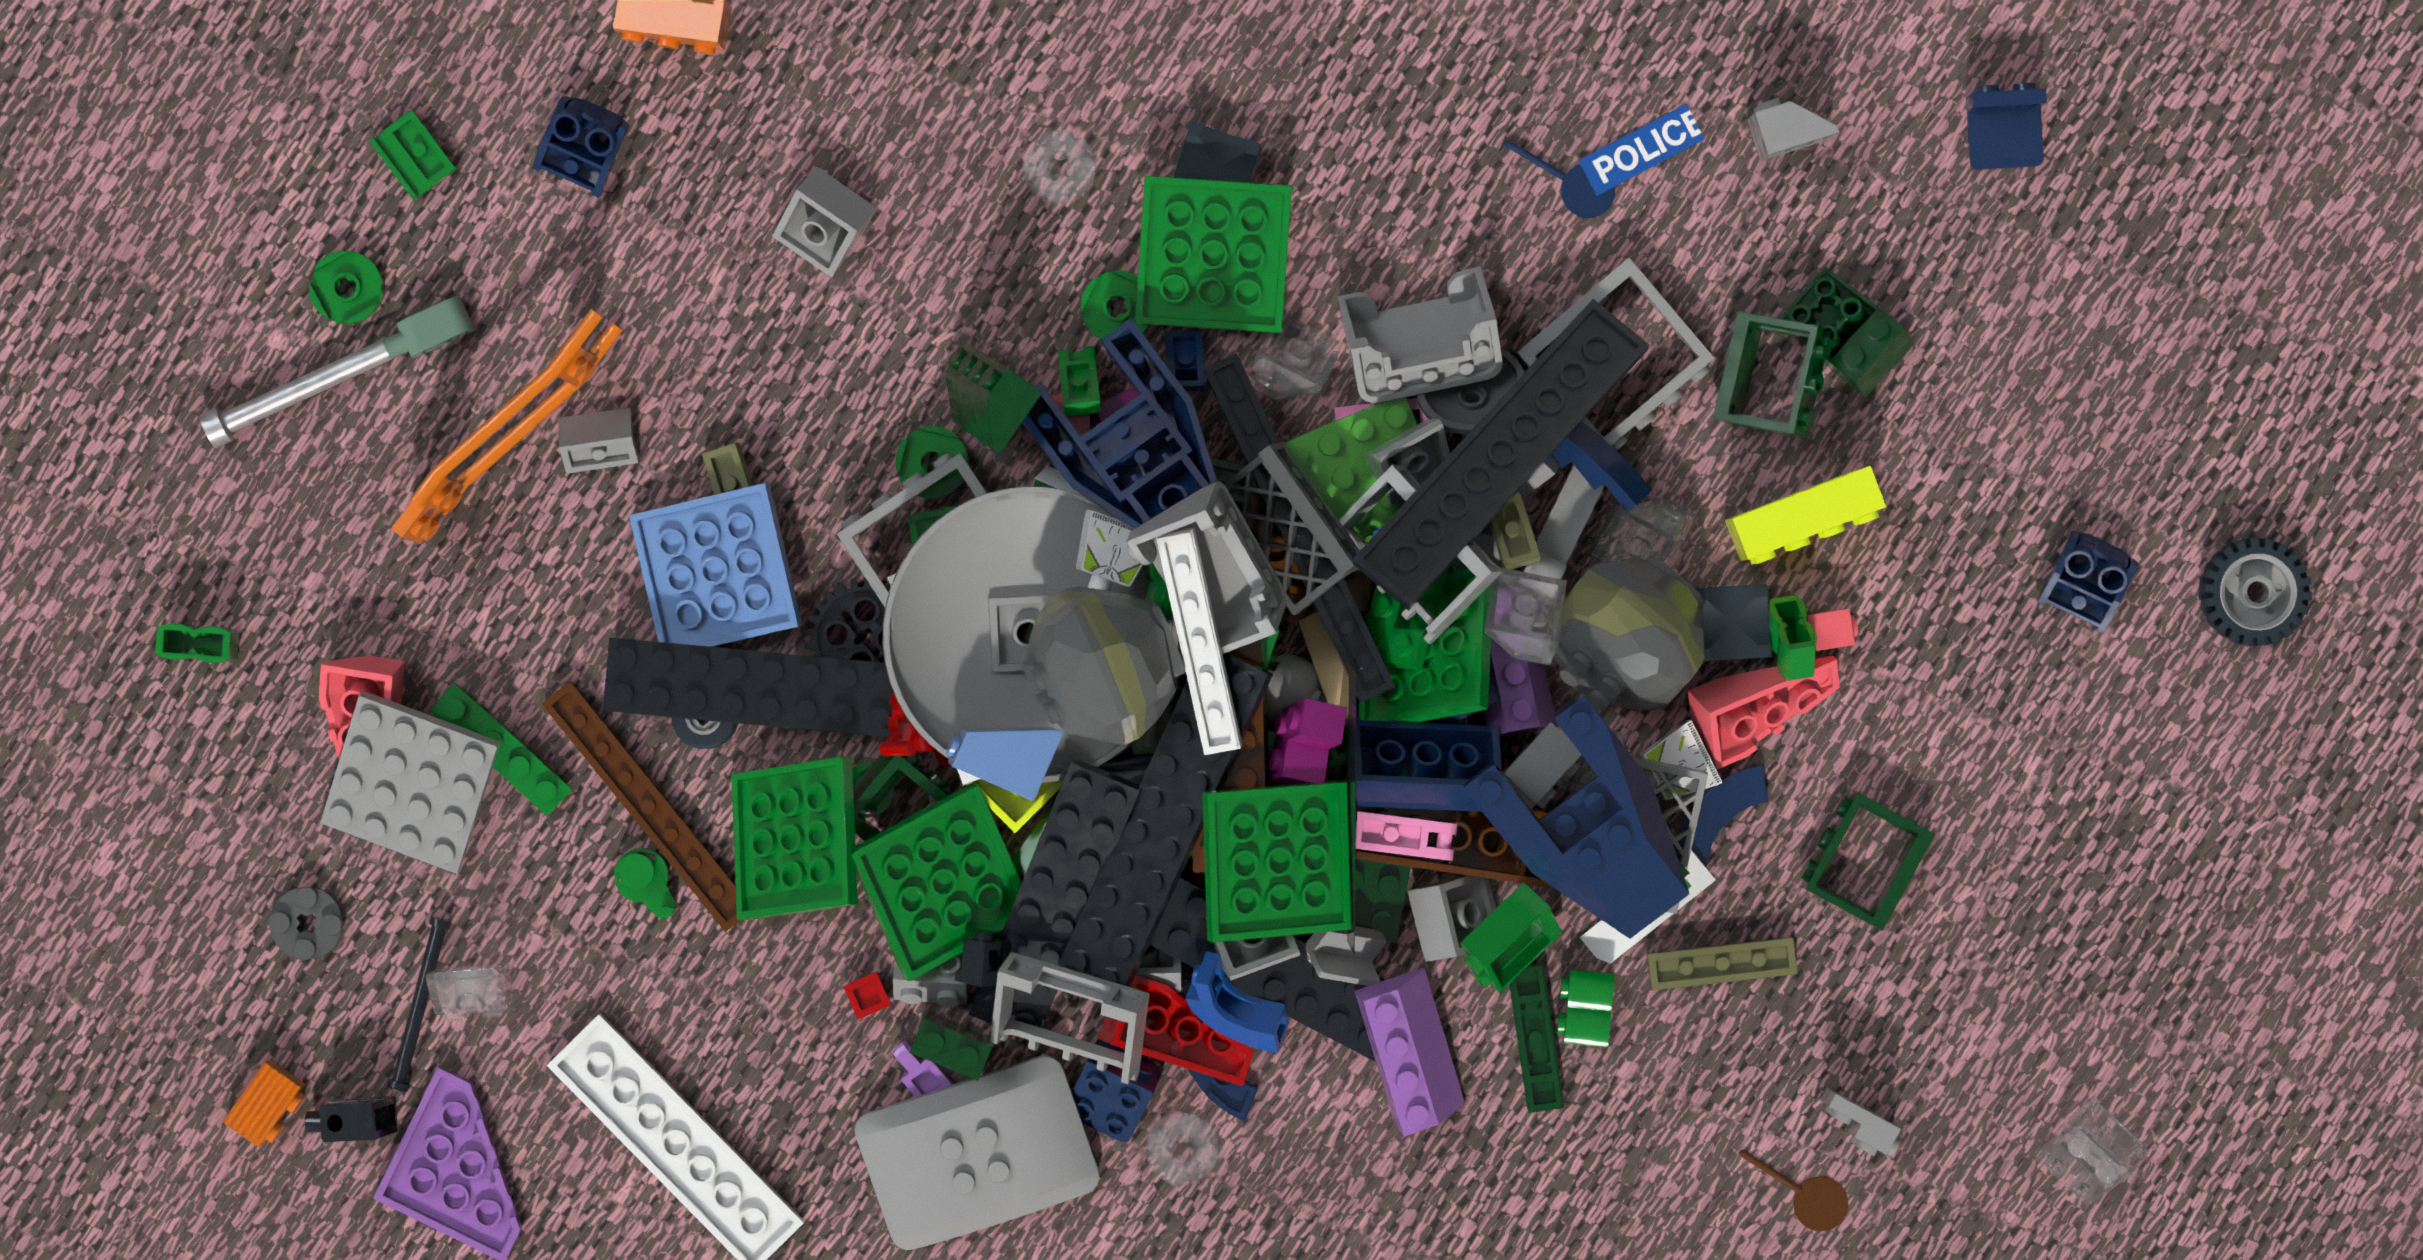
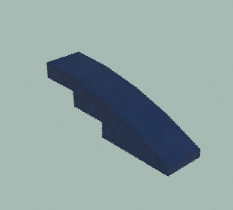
[1551,422,1653,512]

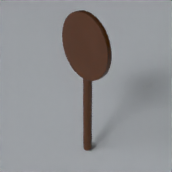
[1739,1150,1848,1231]

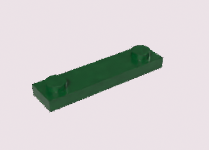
[1509,962,1564,1113]

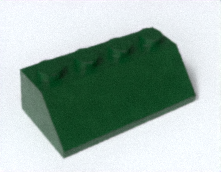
[945,342,1042,454]

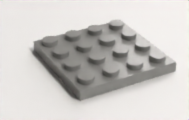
[320,691,501,874]

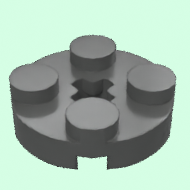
[268,887,344,960]

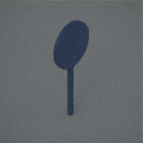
[1504,140,1615,218]

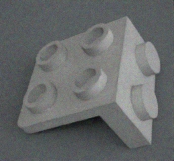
[893,953,968,1007]

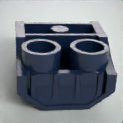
[532,96,630,198]
[2037,531,2138,633]

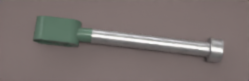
[199,296,475,448]

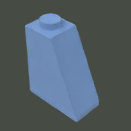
[946,727,1063,801]

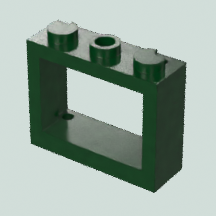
[1713,311,1832,439]
[853,754,951,841]
[1800,791,1935,931]

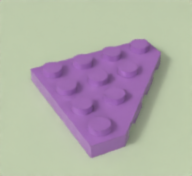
[373,1066,522,1260]

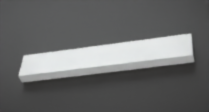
[1156,527,1243,755]

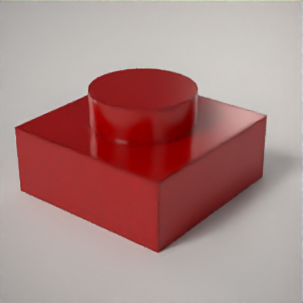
[843,971,892,1020]

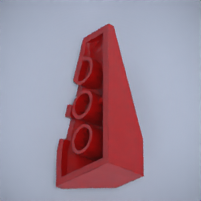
[1098,975,1254,1086]

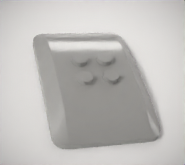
[855,1055,1100,1250]

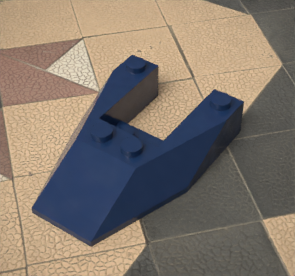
[1022,319,1217,529]
[1464,693,1690,939]

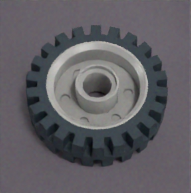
[2198,538,2312,646]

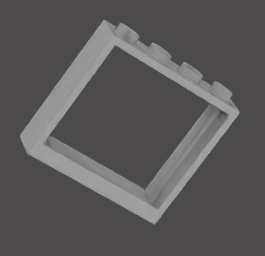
[1515,258,1714,450]
[837,452,987,607]

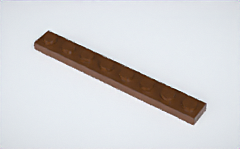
[542,681,740,932]

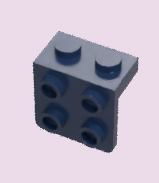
[1966,83,2047,170]
[1072,1038,1164,1143]

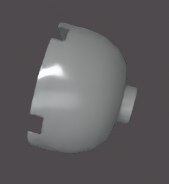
[1267,653,1327,724]

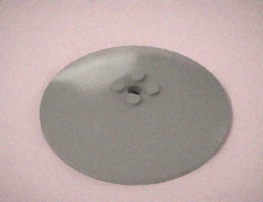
[883,486,1178,783]

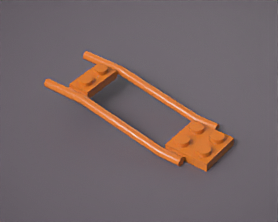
[391,309,623,544]

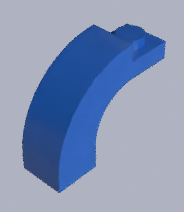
[1186,951,1289,1053]

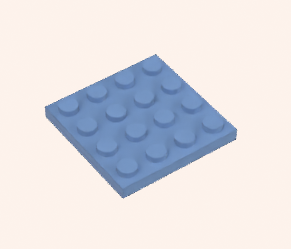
[629,483,803,647]

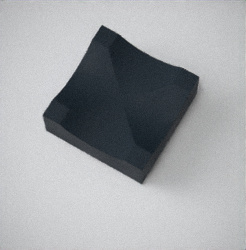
[1173,121,1261,182]
[1695,584,1772,661]

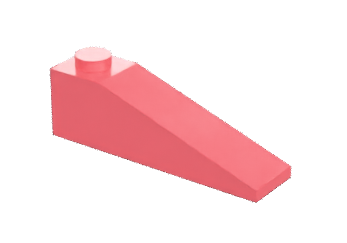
[319,655,405,766]
[1688,656,1840,770]

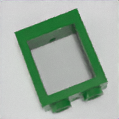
[1460,882,1562,993]

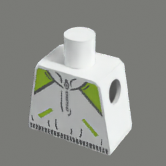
[1076,509,1142,591]
[1640,720,1723,800]

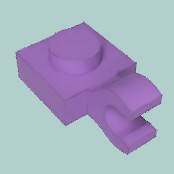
[893,1040,953,1097]

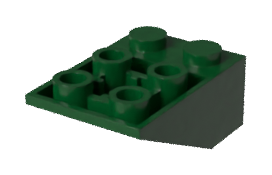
[1778,266,1914,398]

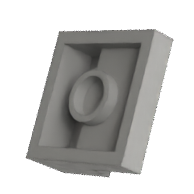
[1820,1087,1901,1156]

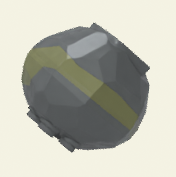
[1547,557,1705,711]
[1021,586,1186,745]

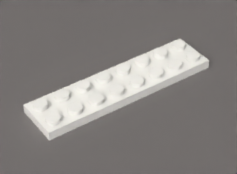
[547,1013,805,1260]

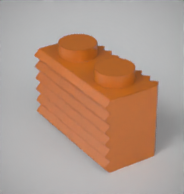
[223,1059,306,1147]

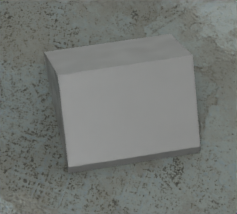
[1364,418,1450,505]
[1205,917,1300,981]

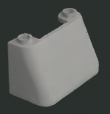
[1337,266,1503,403]
[1126,481,1286,654]

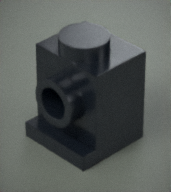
[955,930,1010,987]

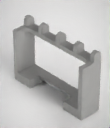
[1339,465,1502,644]
[990,952,1150,1084]

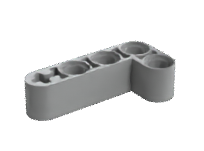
[1517,464,1605,595]

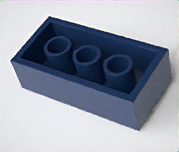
[1346,720,1502,812]

